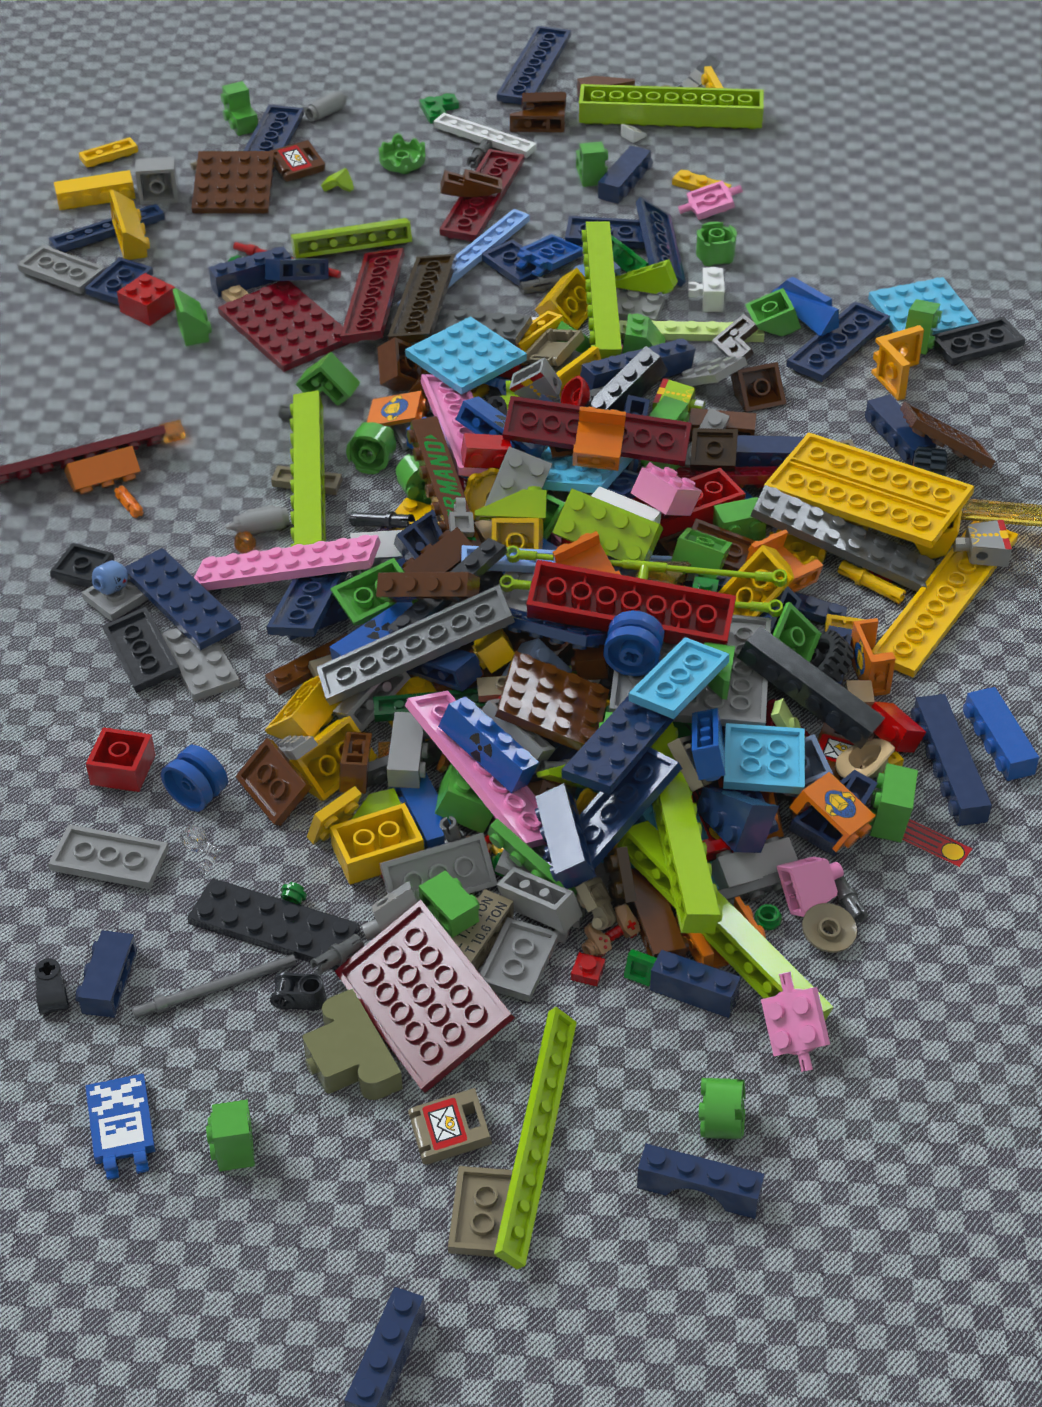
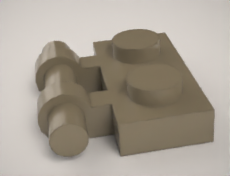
[575,877,617,930]

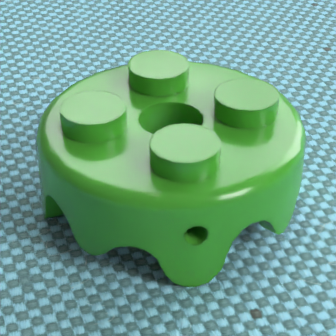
[378,133,426,174]

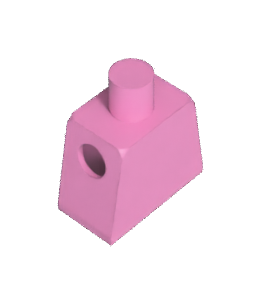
[776,857,844,917]

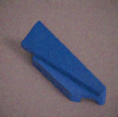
[771,277,839,336]

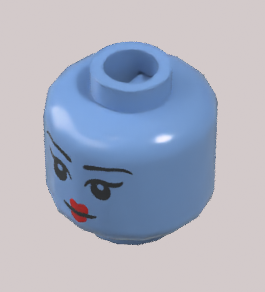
[92,560,128,595]

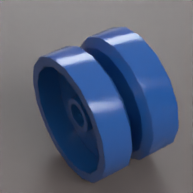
[604,610,664,677]
[161,744,228,812]

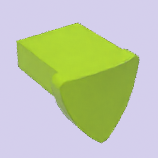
[321,168,354,192]

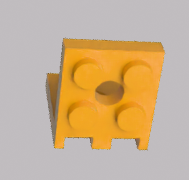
[871,325,924,401]

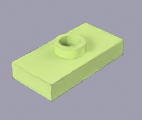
[771,699,801,728]

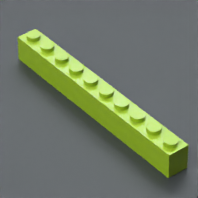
[582,221,622,359]
[290,390,326,547]
[651,722,722,933]
[617,820,833,1021]

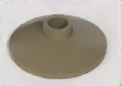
[802,903,857,953]

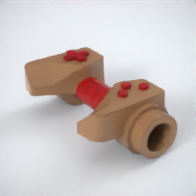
[581,904,640,958]

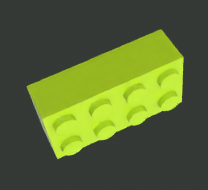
[553,488,663,561]

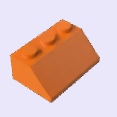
[64,446,140,494]

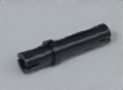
[349,511,415,530]

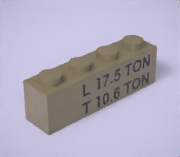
[451,889,514,971]

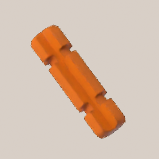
[114,486,144,518]

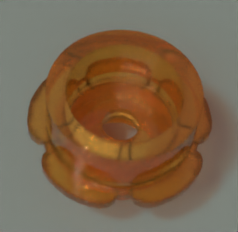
[234,531,256,553]

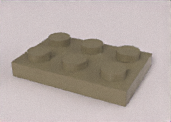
[448,1166,513,1257]

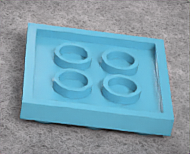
[723,723,805,794]

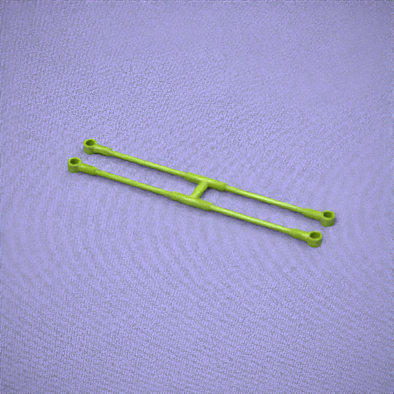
[500,545,787,617]

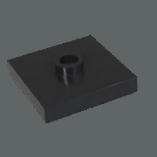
[50,543,115,588]

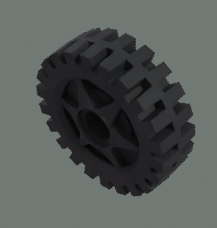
[810,630,854,682]

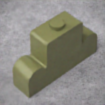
[303,989,403,1100]

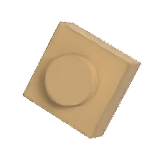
[222,285,249,302]

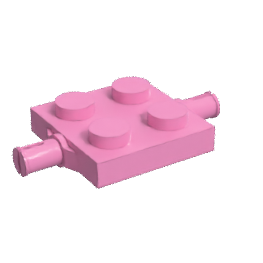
[678,181,743,220]
[761,972,830,1072]

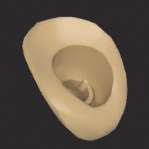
[835,738,895,778]

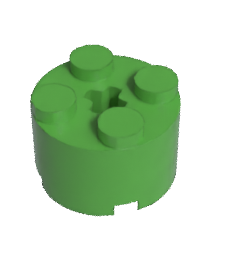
[696,222,737,266]
[346,422,396,474]
[396,454,432,504]
[699,1078,746,1140]

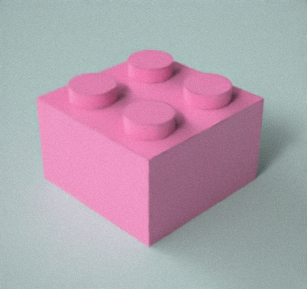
[631,466,702,516]

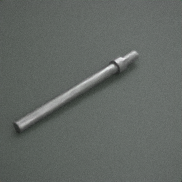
[132,954,296,1018]

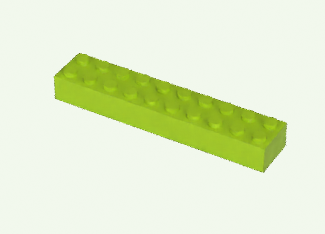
[579,84,764,129]

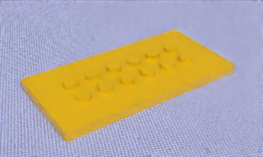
[764,432,974,549]

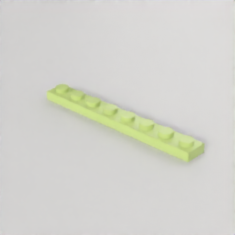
[619,320,764,342]

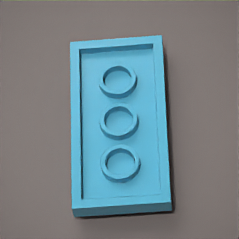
[629,637,729,719]

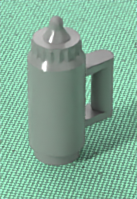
[303,91,348,121]
[226,505,290,536]

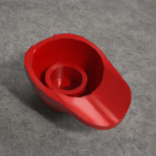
[561,375,590,406]

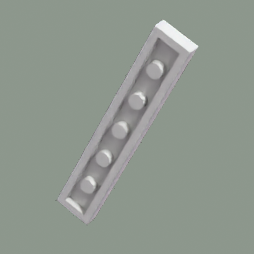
[434,113,537,158]

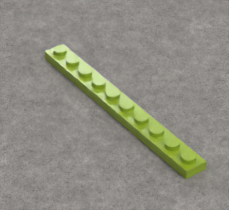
[494,1007,577,1270]

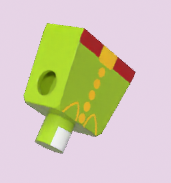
[652,378,705,413]

